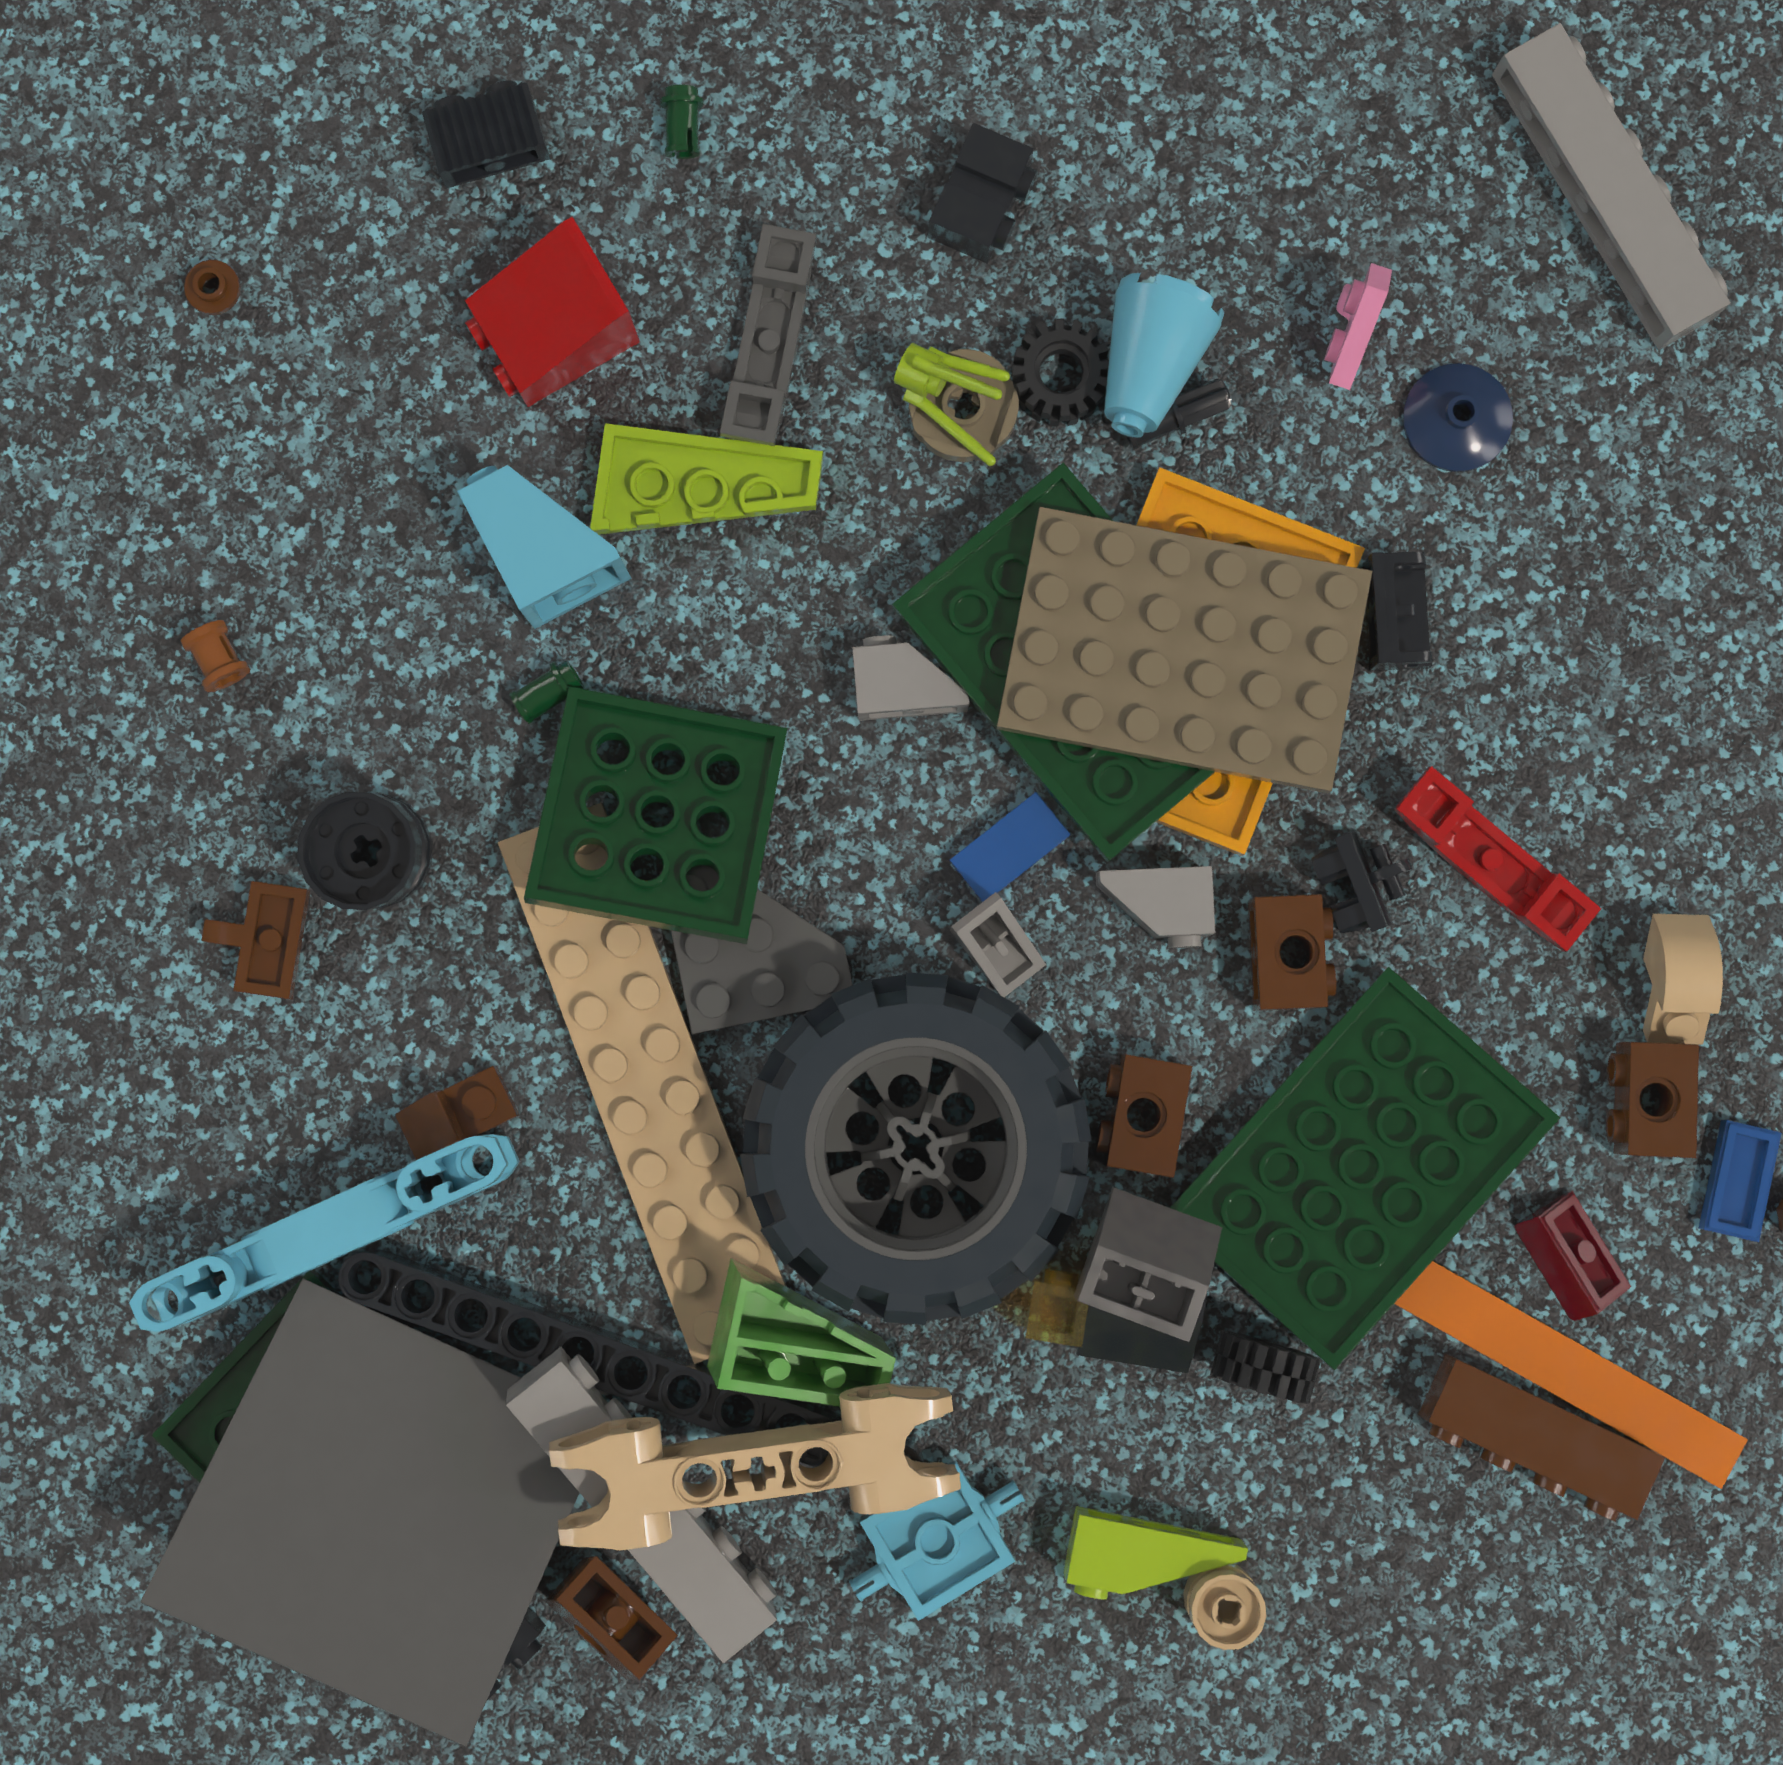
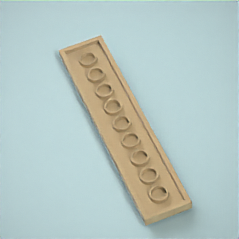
[498,803,787,1364]

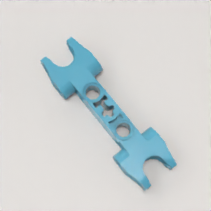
[129,1134,520,1332]

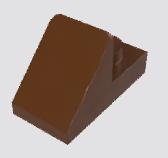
[395,1066,520,1160]

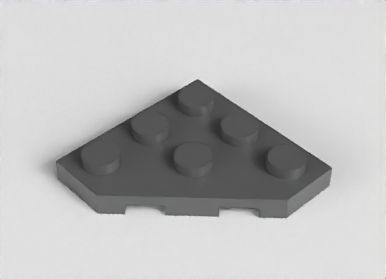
[659,865,853,1035]

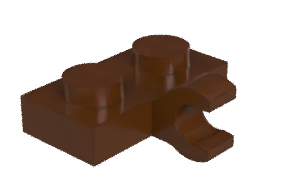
[201,881,310,1000]

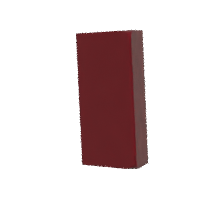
[1514,1191,1631,1321]

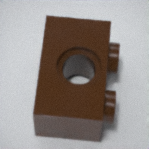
[1248,894,1336,1011]
[1606,1042,1699,1158]
[1096,1054,1193,1178]
[545,1556,678,1680]

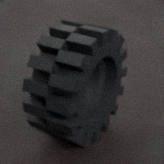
[1011,319,1109,427]
[1210,1330,1321,1404]

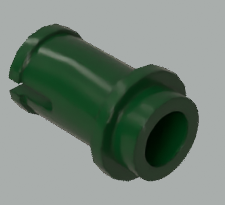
[660,85,703,159]
[510,660,584,724]

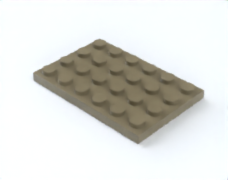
[996,507,1372,794]

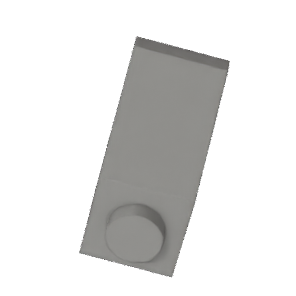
[852,635,969,721]
[1096,866,1215,948]

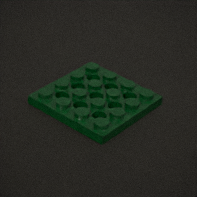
[524,686,788,944]

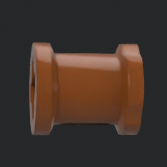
[180,620,251,692]

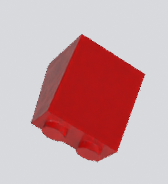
[465,217,640,407]

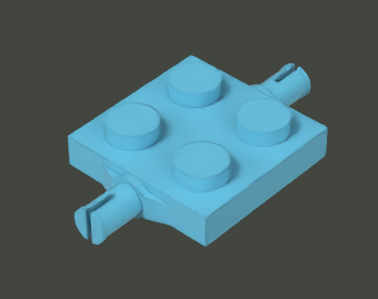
[849,1460,1026,1621]

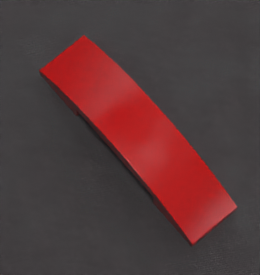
[1394,766,1602,952]

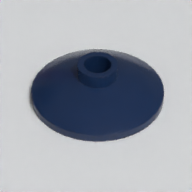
[1403,363,1513,472]

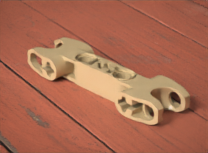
[549,1383,961,1551]

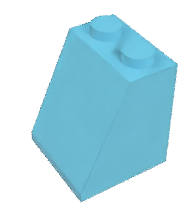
[457,465,632,629]

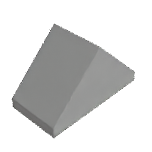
[950,892,1046,997]

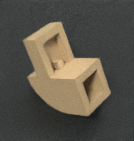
[1643,914,1723,1045]

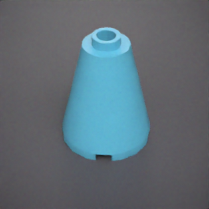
[1104,273,1224,438]

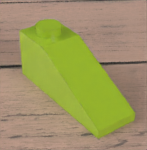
[1063,1506,1248,1599]

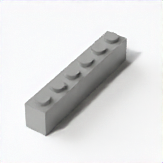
[1492,23,1731,351]
[506,1347,777,1663]

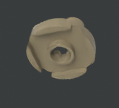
[909,349,1019,462]

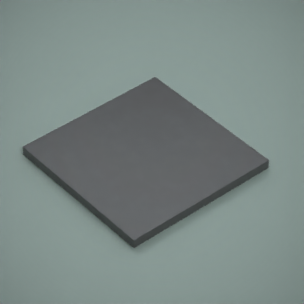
[140,1279,579,1747]

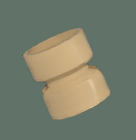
[1183,1563,1266,1650]

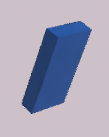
[949,792,1071,902]
[1698,1120,1782,1242]

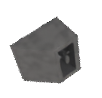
[1074,1187,1222,1342]

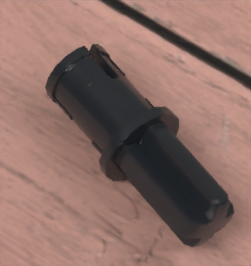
[1126,379,1232,450]

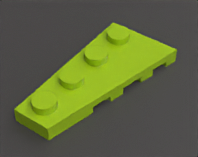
[590,423,823,535]

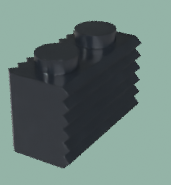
[422,80,550,189]

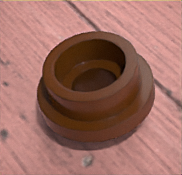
[184,260,241,315]

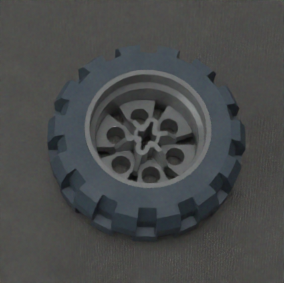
[740,972,1091,1325]

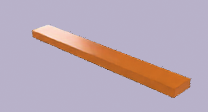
[1394,1261,1748,1489]

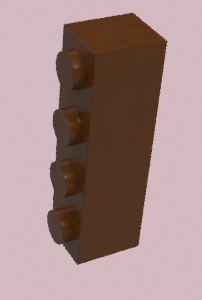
[1418,1354,1665,1522]

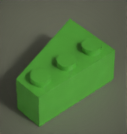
[707,1258,896,1406]

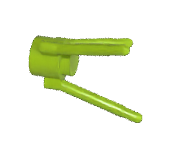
[894,343,1010,466]

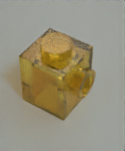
[1023,1269,1088,1347]

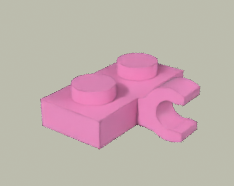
[1324,263,1392,390]

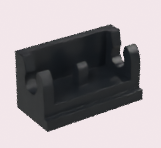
[1363,552,1432,671]

